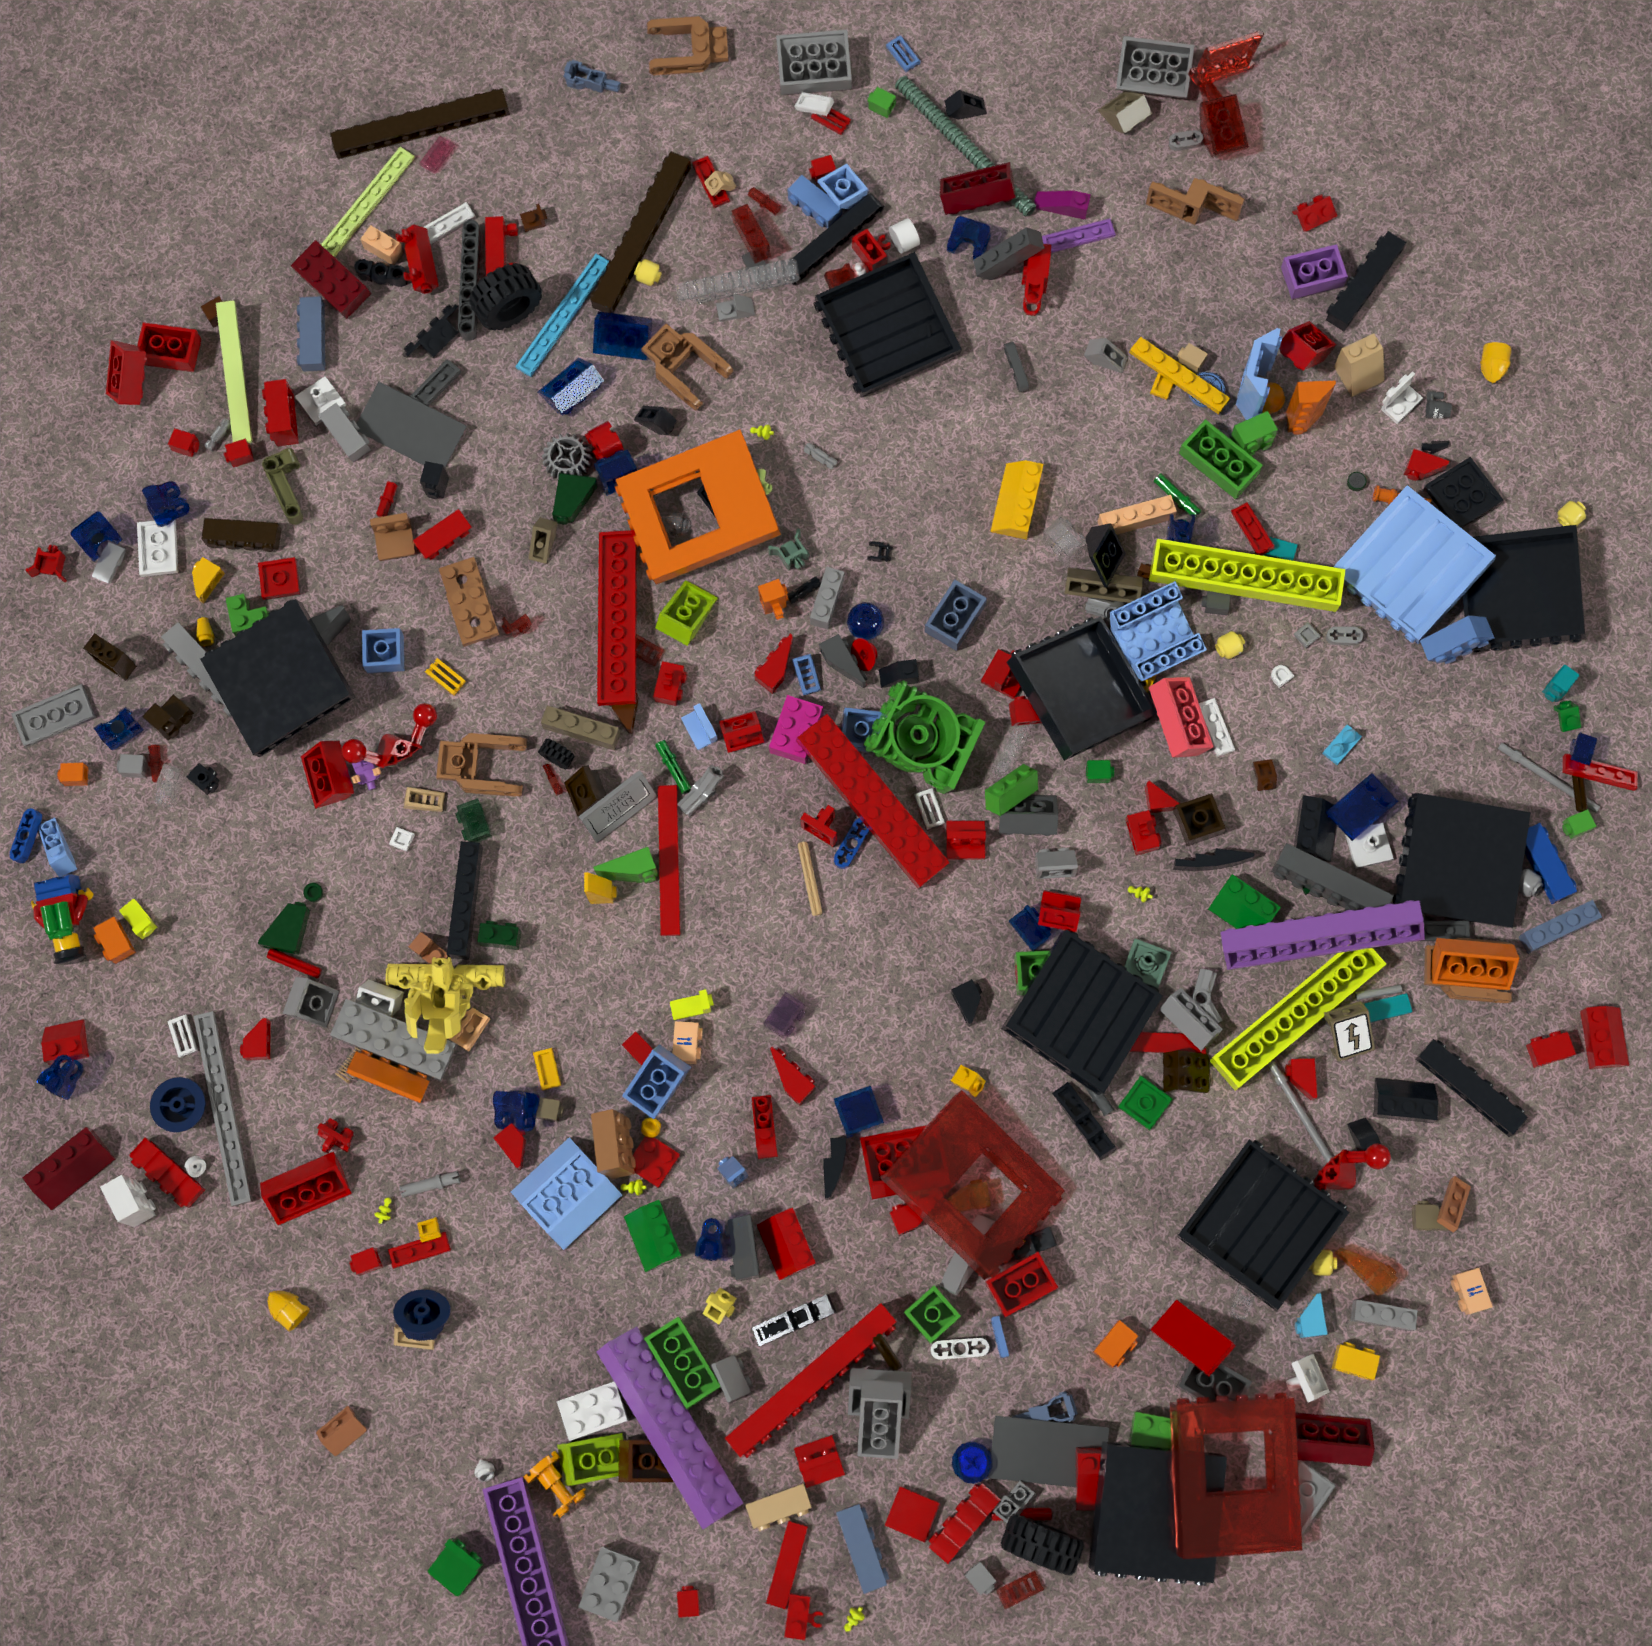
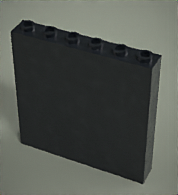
[1463,525,1586,653]
[200,599,356,757]
[1007,616,1157,761]
[1392,793,1531,928]
[1088,1441,1227,1586]

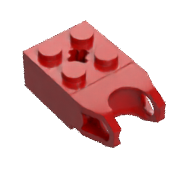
[1021,244,1052,316]

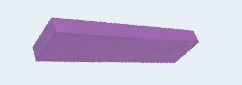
[1042,219,1116,253]

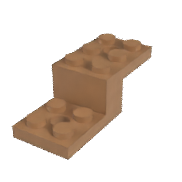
[1146,178,1245,225]
[439,557,499,647]

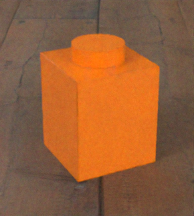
[57,763,88,786]

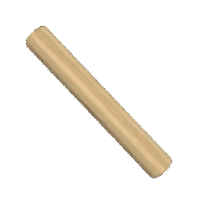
[798,842,822,916]

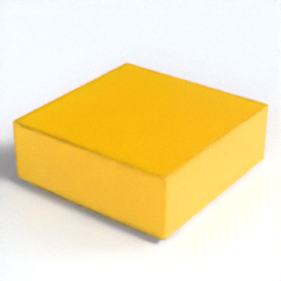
[417,1217,441,1242]

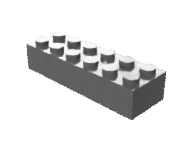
[1271,843,1394,911]

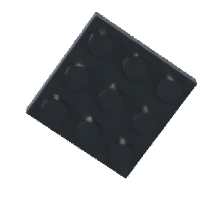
[1424,457,1504,528]

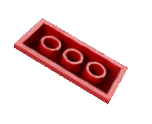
[260,1151,352,1225]

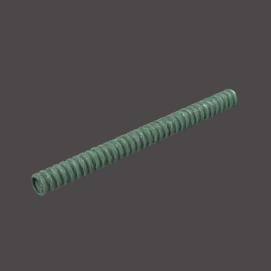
[895,75,1036,217]

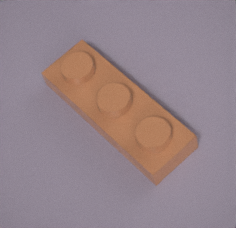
[1436,1176,1471,1233]

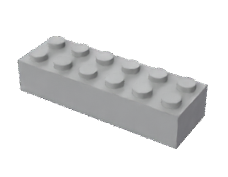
[330,999,456,1082]

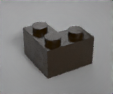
[142,694,194,741]

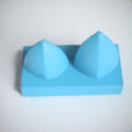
[1322,725,1362,765]

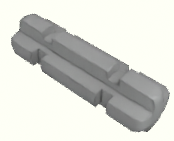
[204,418,231,452]
[804,443,837,469]

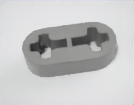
[1169,130,1203,151]
[1326,627,1363,646]

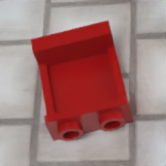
[1038,890,1081,932]

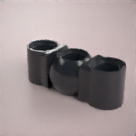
[354,259,408,287]

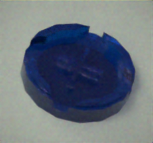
[952,1441,993,1484]

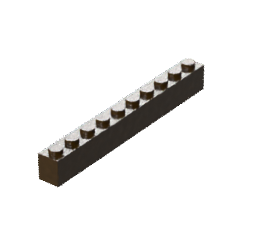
[330,88,510,159]
[590,151,691,316]

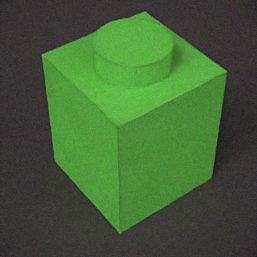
[867,87,896,118]
[1562,809,1597,839]

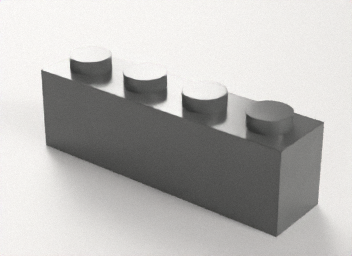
[974,227,1044,280]

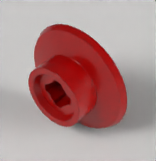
[851,638,878,671]

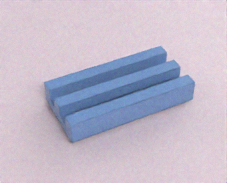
[886,35,921,72]
[991,1316,1009,1358]

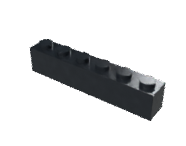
[1326,231,1406,331]
[447,841,483,960]
[1415,1039,1528,1137]

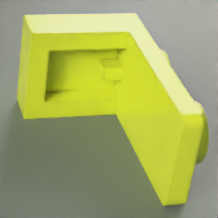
[119,899,158,940]
[670,989,714,1020]

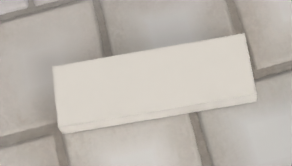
[424,202,476,245]
[1199,698,1235,757]

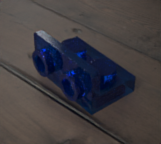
[1008,905,1052,951]

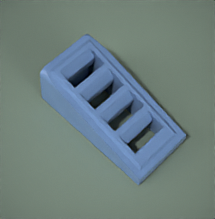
[792,654,821,695]

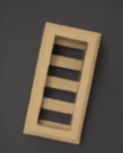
[403,787,445,812]

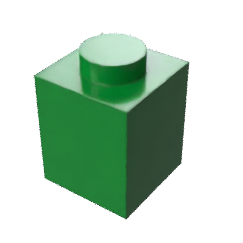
[1086,760,1114,784]

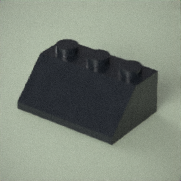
[1294,795,1338,862]
[1373,1078,1438,1123]

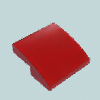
[884,1487,940,1543]

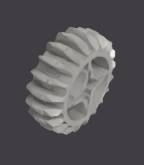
[542,432,592,479]

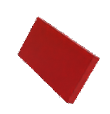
[1150,1299,1236,1377]

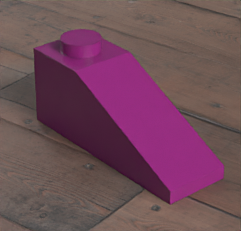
[1034,190,1091,220]

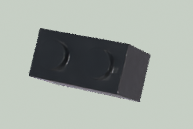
[420,461,449,499]

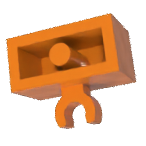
[758,579,789,620]

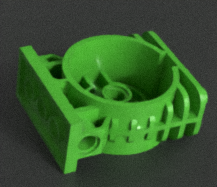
[864,680,985,794]

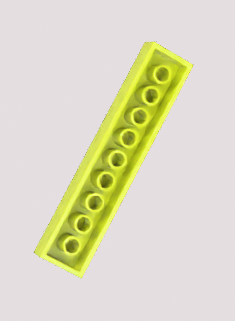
[1149,539,1346,612]
[1210,948,1386,1091]

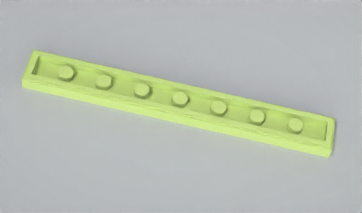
[321,147,415,257]
[216,300,253,443]

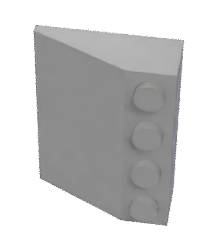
[776,30,852,95]
[1116,36,1194,99]

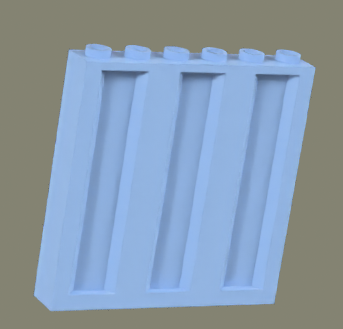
[1333,485,1496,644]

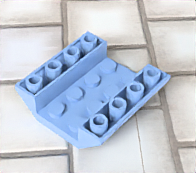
[1236,328,1282,420]
[1110,581,1207,681]
[511,1137,622,1250]

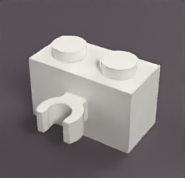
[356,979,404,1017]

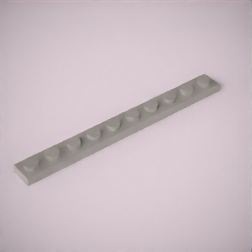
[194,1011,253,1207]

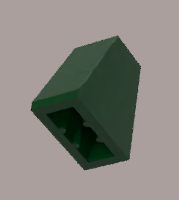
[552,473,598,525]
[258,902,311,955]

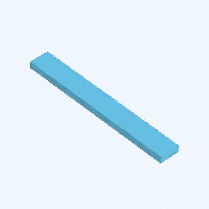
[515,254,609,377]

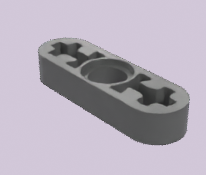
[1004,342,1029,392]

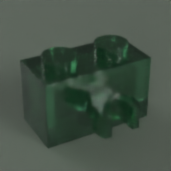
[455,798,492,842]

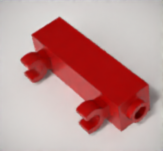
[485,216,518,276]
[395,224,439,294]

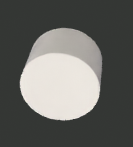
[889,218,920,254]

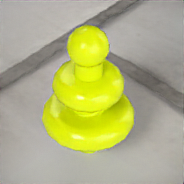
[750,424,774,440]
[1128,886,1153,903]
[620,1179,647,1196]
[374,1197,392,1224]
[844,1606,865,1632]

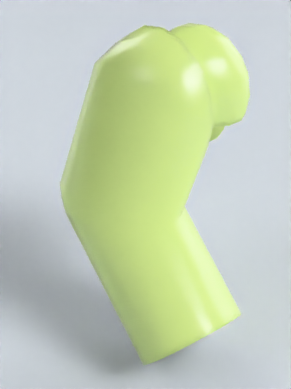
[757,469,772,495]

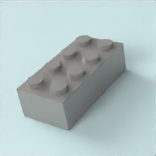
[857,1379,904,1459]

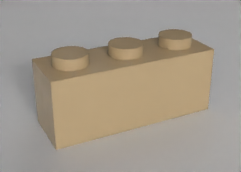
[745,1484,812,1531]

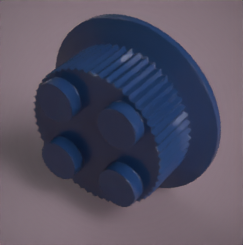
[150,1077,205,1133]
[393,1289,451,1341]

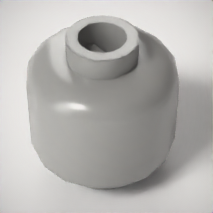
[1518,868,1543,897]

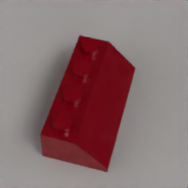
[940,162,1015,215]
[22,1127,116,1210]
[1287,1412,1375,1467]

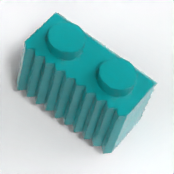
[1542,664,1579,702]

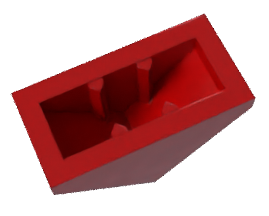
[1145,780,1180,813]

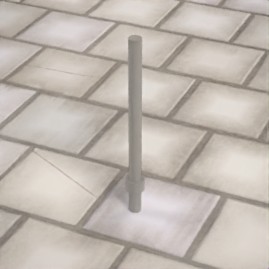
[1497,743,1600,813]
[1268,1061,1332,1163]

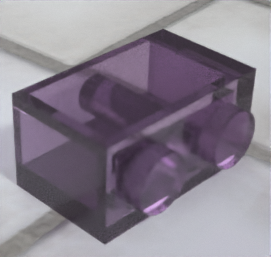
[763,992,806,1039]

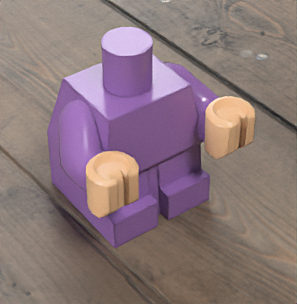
[351,760,381,790]

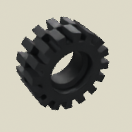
[538,738,575,770]

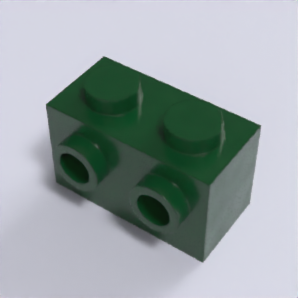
[477,921,522,950]

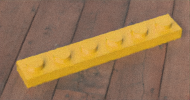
[1129,337,1230,415]

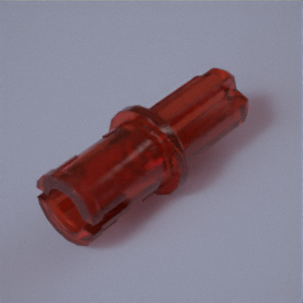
[748,187,782,216]
[148,745,164,783]

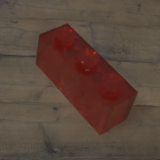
[731,203,771,264]

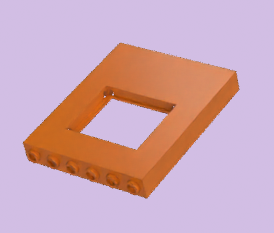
[615,429,781,585]

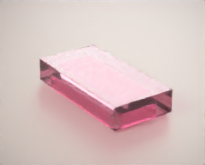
[420,136,455,174]

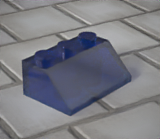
[593,311,652,360]
[538,358,604,416]

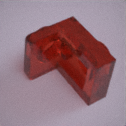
[824,263,855,289]
[501,614,532,638]

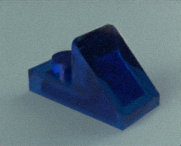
[1570,733,1597,766]

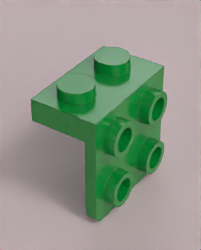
[428,1538,484,1596]

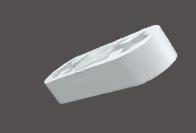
[930,1338,989,1360]

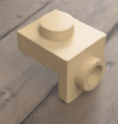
[704,170,737,196]

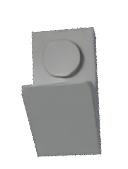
[716,294,755,322]

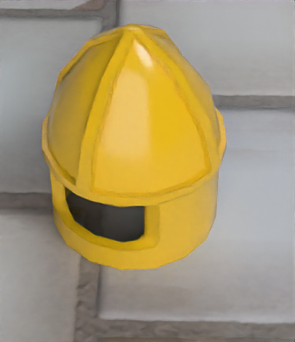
[1480,342,1511,383]
[267,1290,310,1332]

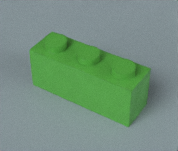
[985,764,1038,816]

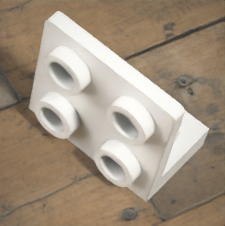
[1381,372,1423,424]

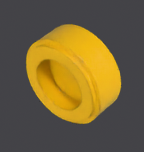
[641,1118,661,1137]

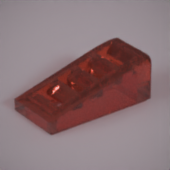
[636,634,664,666]
[996,1571,1044,1609]

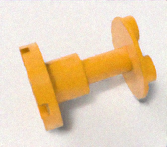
[523,1451,586,1517]

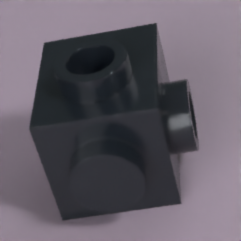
[186,763,220,795]

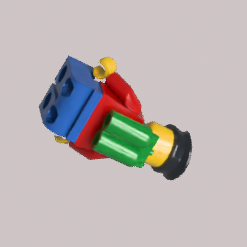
[31,874,94,965]

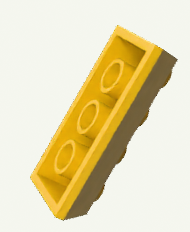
[990,460,1044,540]

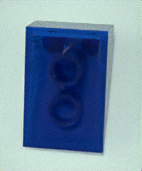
[1326,773,1399,841]

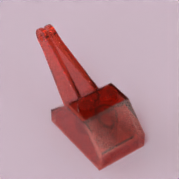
[1196,72,1249,158]

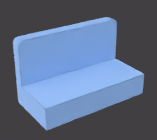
[681,703,718,750]

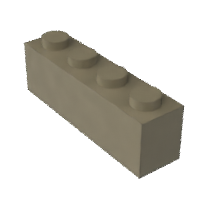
[1064,568,1143,603]
[541,706,621,751]

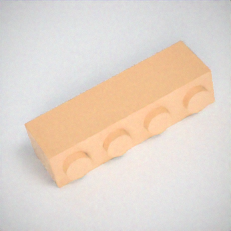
[1098,495,1177,535]

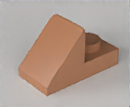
[408,932,448,964]

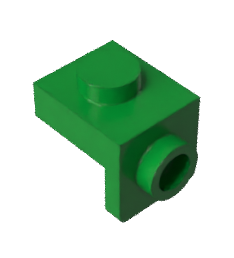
[1554,701,1581,732]

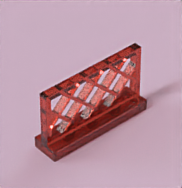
[1188,30,1265,87]

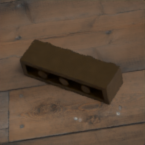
[201,518,282,552]

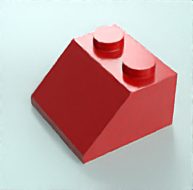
[41,1019,89,1065]

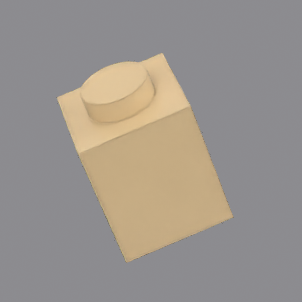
[1177,343,1208,375]

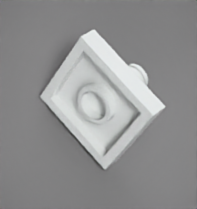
[295,376,346,426]
[1345,823,1394,869]
[1286,1354,1330,1402]

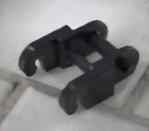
[867,541,893,562]

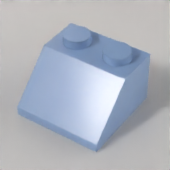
[818,164,868,210]

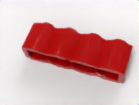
[129,1137,206,1208]
[928,1483,1001,1564]

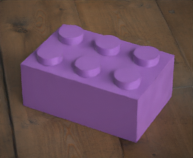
[1281,244,1348,299]

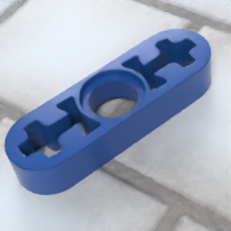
[10,808,42,863]
[834,818,870,869]

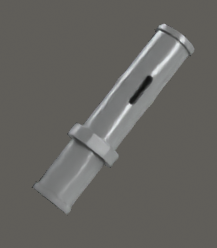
[399,1170,461,1198]

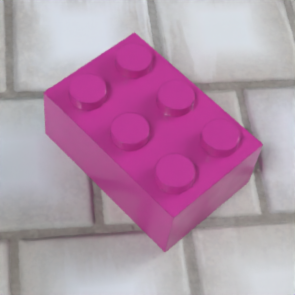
[769,695,824,764]

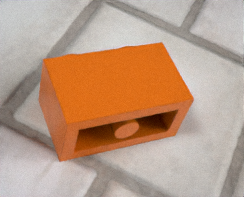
[93,916,136,964]
[1093,1320,1138,1368]

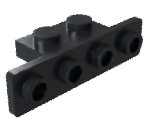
[402,304,459,358]

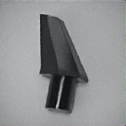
[1421,441,1450,454]

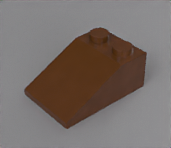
[618,1440,674,1483]

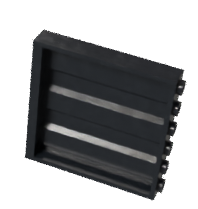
[813,252,962,398]
[1001,929,1163,1095]
[1177,1139,1350,1312]

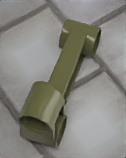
[262,448,303,525]

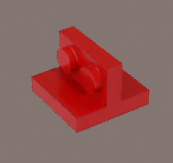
[981,649,1021,699]
[719,711,764,753]
[800,805,837,847]
[946,821,986,860]
[794,1435,845,1488]

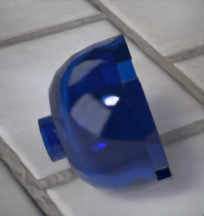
[847,602,884,640]

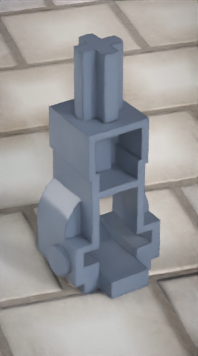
[564,60,621,93]
[1012,1391,1078,1422]

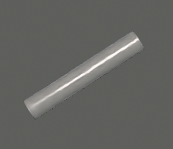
[1355,985,1402,1000]

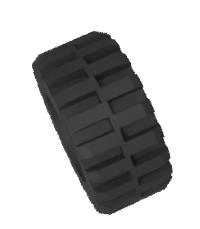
[469,263,542,331]
[1001,1514,1084,1576]

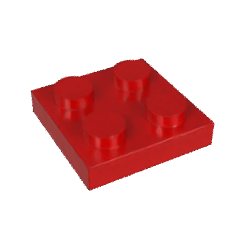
[258,557,300,600]
[632,1136,680,1188]

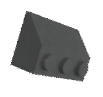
[999,795,1058,836]
[725,1215,760,1281]

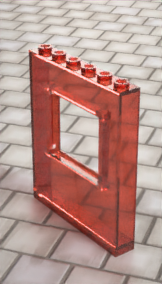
[880,1090,1065,1280]
[1170,1392,1302,1559]

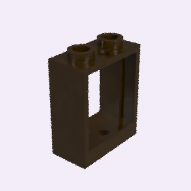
[83,633,137,681]

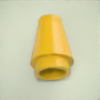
[196,617,215,647]

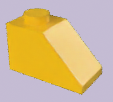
[192,557,225,604]

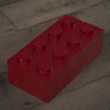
[290,240,371,319]

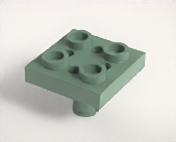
[1124,939,1171,989]

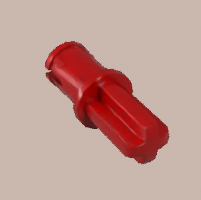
[376,481,398,517]

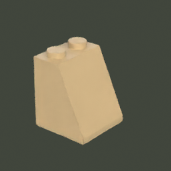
[1334,334,1384,397]

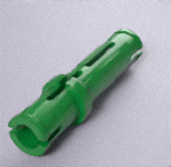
[1153,473,1202,519]
[655,740,692,795]

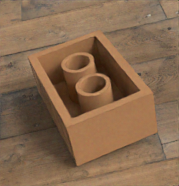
[591,1109,636,1179]

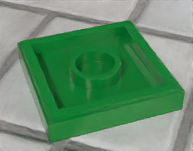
[1118,1076,1173,1131]

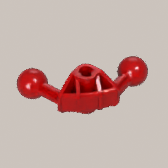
[341,703,437,768]
[1313,1144,1391,1191]

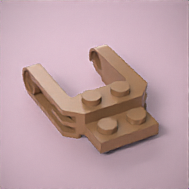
[647,16,729,75]
[641,323,733,411]
[436,733,527,797]
[1424,938,1512,1003]

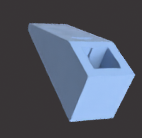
[39,818,77,877]

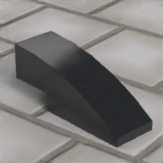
[823,1137,846,1200]

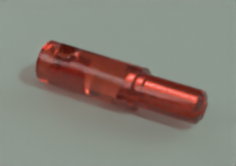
[543,764,564,796]

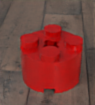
[584,421,625,464]

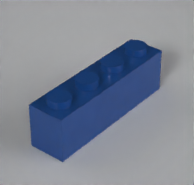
[1524,823,1577,904]

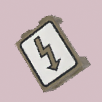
[1324,1001,1375,1061]

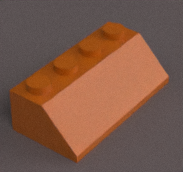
[1286,380,1336,435]
[1432,938,1519,990]
[346,1049,430,1103]

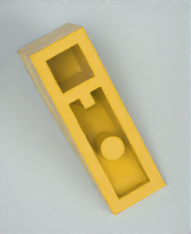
[584,872,617,904]

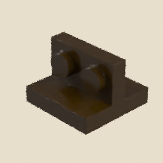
[564,765,607,817]

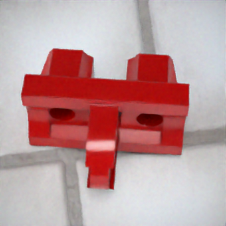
[317,1118,354,1153]

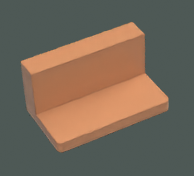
[316,1406,367,1456]

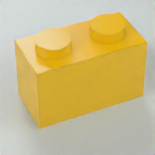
[1332,1342,1380,1381]

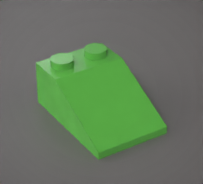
[593,847,659,884]

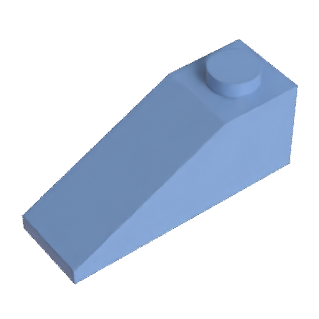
[717,1156,748,1189]

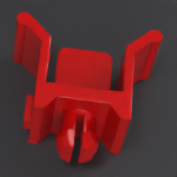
[25,545,67,583]

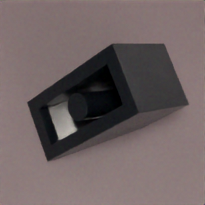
[944,90,987,120]
[634,405,677,435]
[879,659,919,688]
[951,979,982,1027]
[1347,1117,1381,1151]

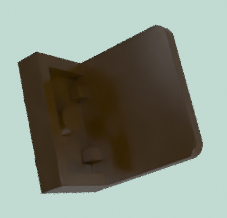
[1162,1050,1209,1093]

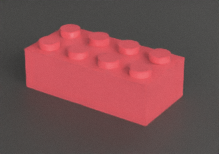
[1149,677,1213,758]

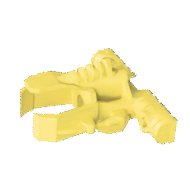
[385,957,505,1054]

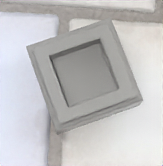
[1293,622,1320,648]

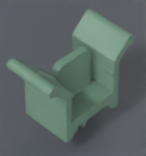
[768,529,810,571]

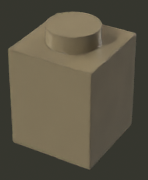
[533,1097,565,1122]

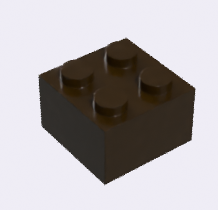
[1173,793,1226,846]

